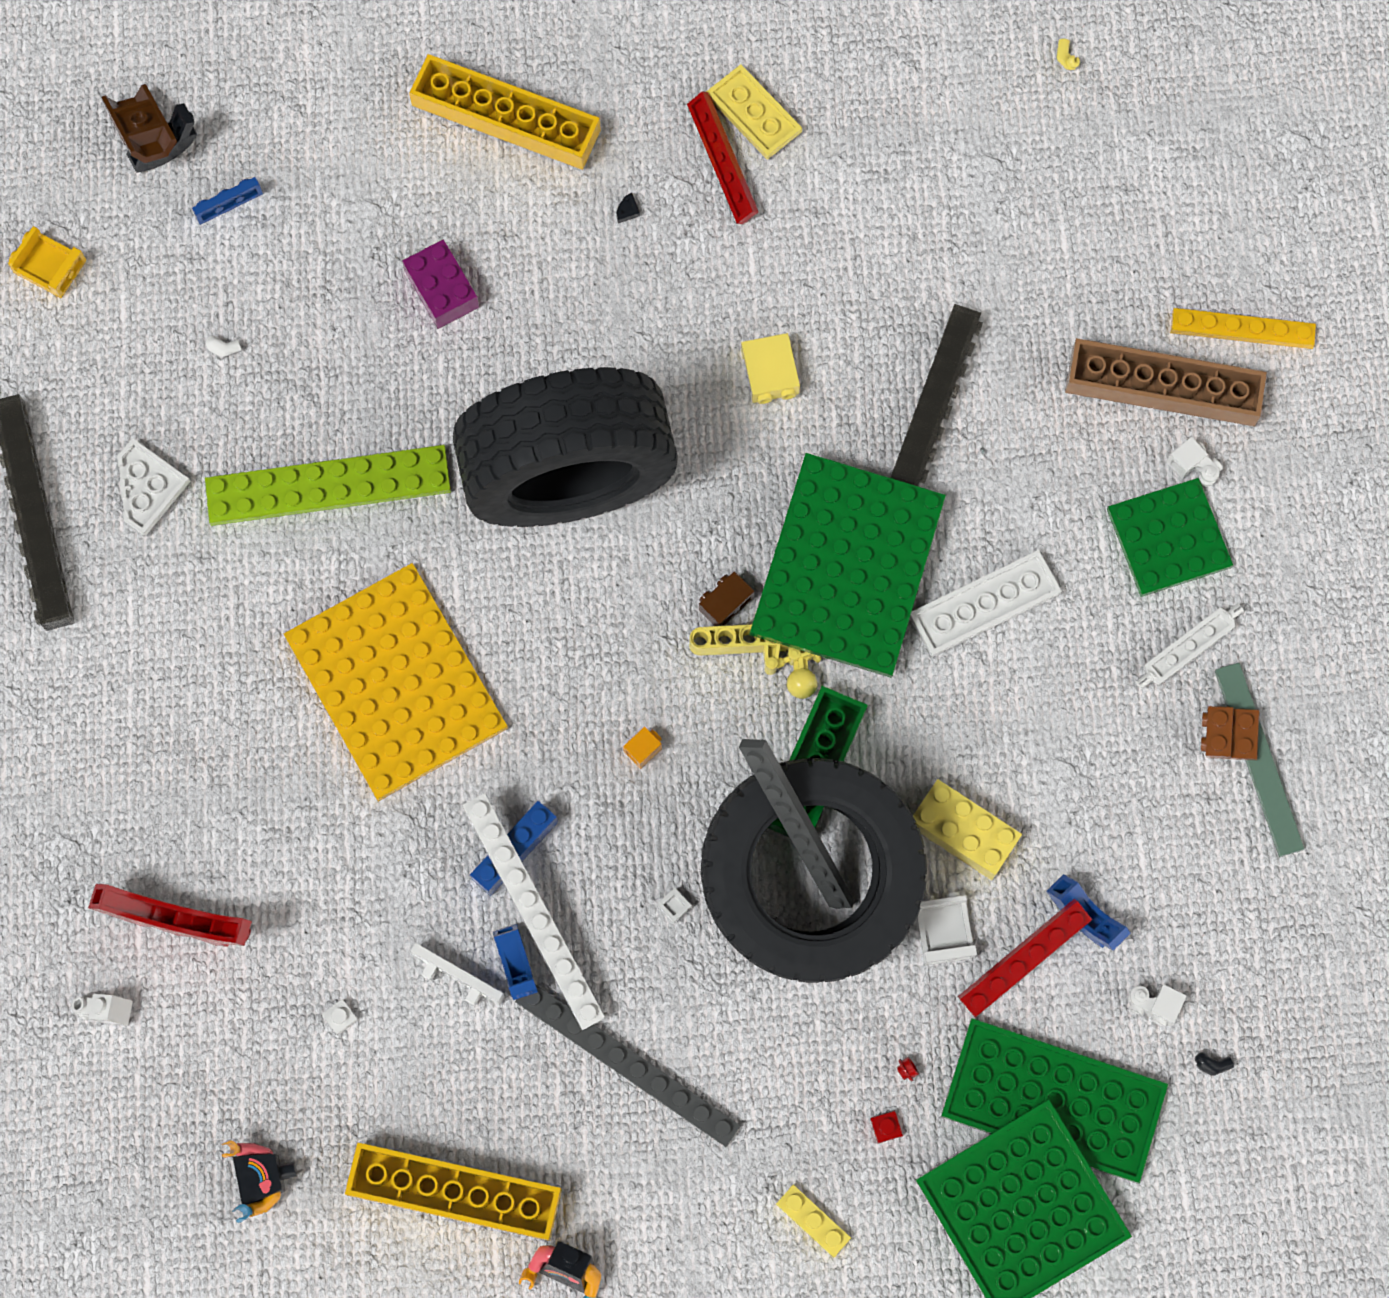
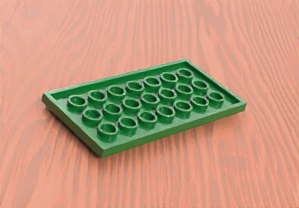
[940,1018,1168,1184]

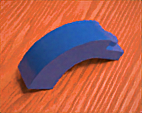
[1046,874,1131,951]
[493,924,538,1000]

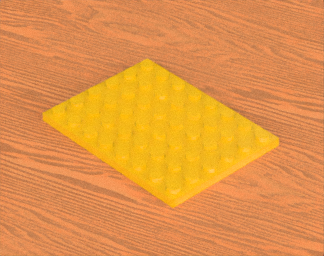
[283,563,508,802]

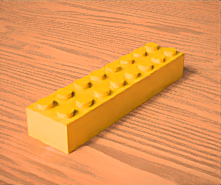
[409,54,601,170]
[345,1142,562,1241]

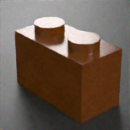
[699,571,755,626]

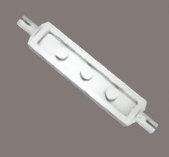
[1135,603,1244,689]

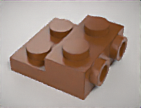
[1201,706,1260,761]

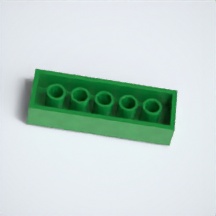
[767,686,868,838]

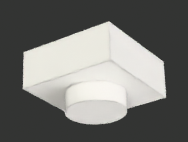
[656,888,692,924]
[322,999,358,1035]

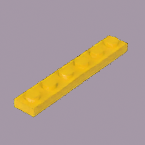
[1170,308,1316,349]

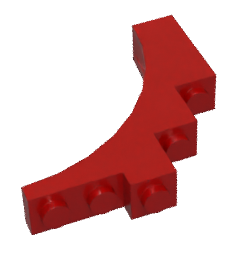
[88,884,252,947]

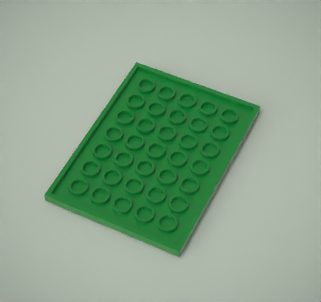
[749,453,946,678]

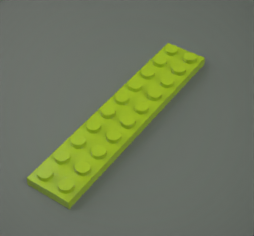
[205,445,451,526]

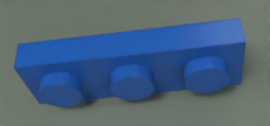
[192,177,263,225]

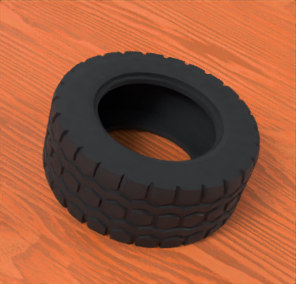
[453,367,678,527]
[701,758,927,983]

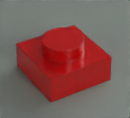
[870,1111,903,1144]

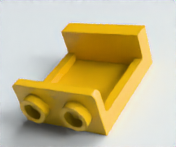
[8,226,87,298]

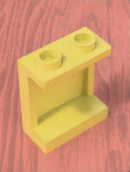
[741,333,800,404]

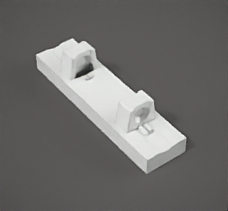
[410,943,505,1006]

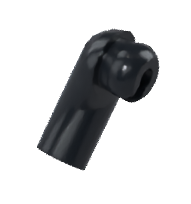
[1195,1052,1234,1076]

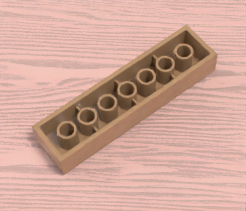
[1065,338,1267,427]

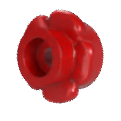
[896,1057,919,1081]

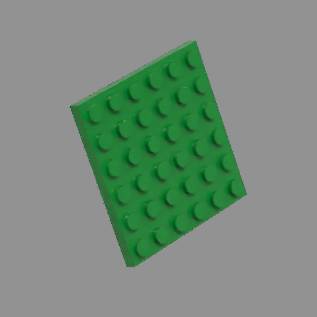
[915,1099,1132,1298]

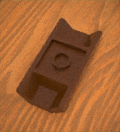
[101,84,177,163]

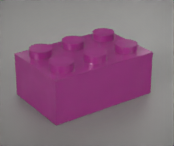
[402,239,479,329]

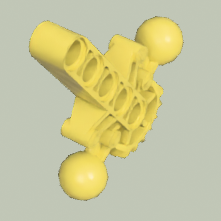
[689,625,821,699]

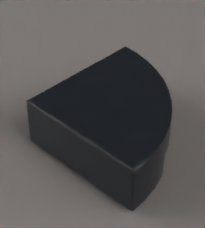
[616,193,640,224]

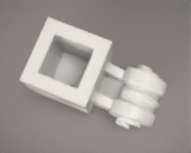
[1166,437,1223,487]
[1128,984,1187,1027]
[72,994,133,1026]

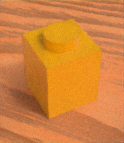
[623,726,662,769]

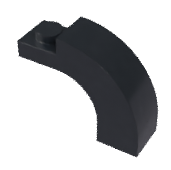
[126,103,197,173]

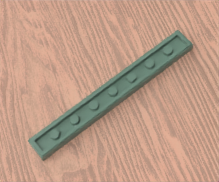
[1214,663,1304,857]

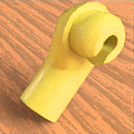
[1056,38,1080,70]

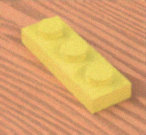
[776,1185,851,1258]

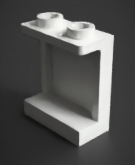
[917,892,977,966]

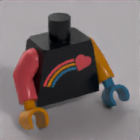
[221,1141,298,1223]
[519,1241,601,1298]

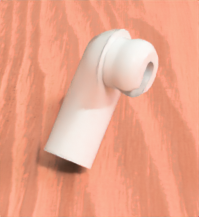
[206,335,242,357]

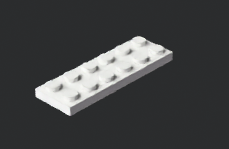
[910,550,1062,658]

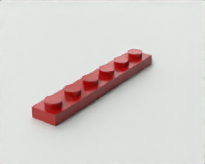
[687,91,759,225]
[957,899,1092,1018]

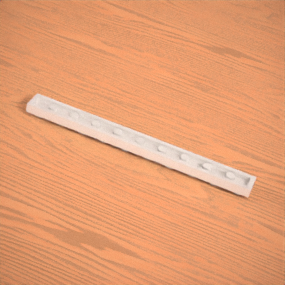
[462,793,605,1030]

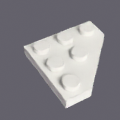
[117,438,190,537]

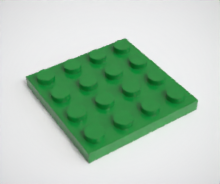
[1107,478,1233,597]

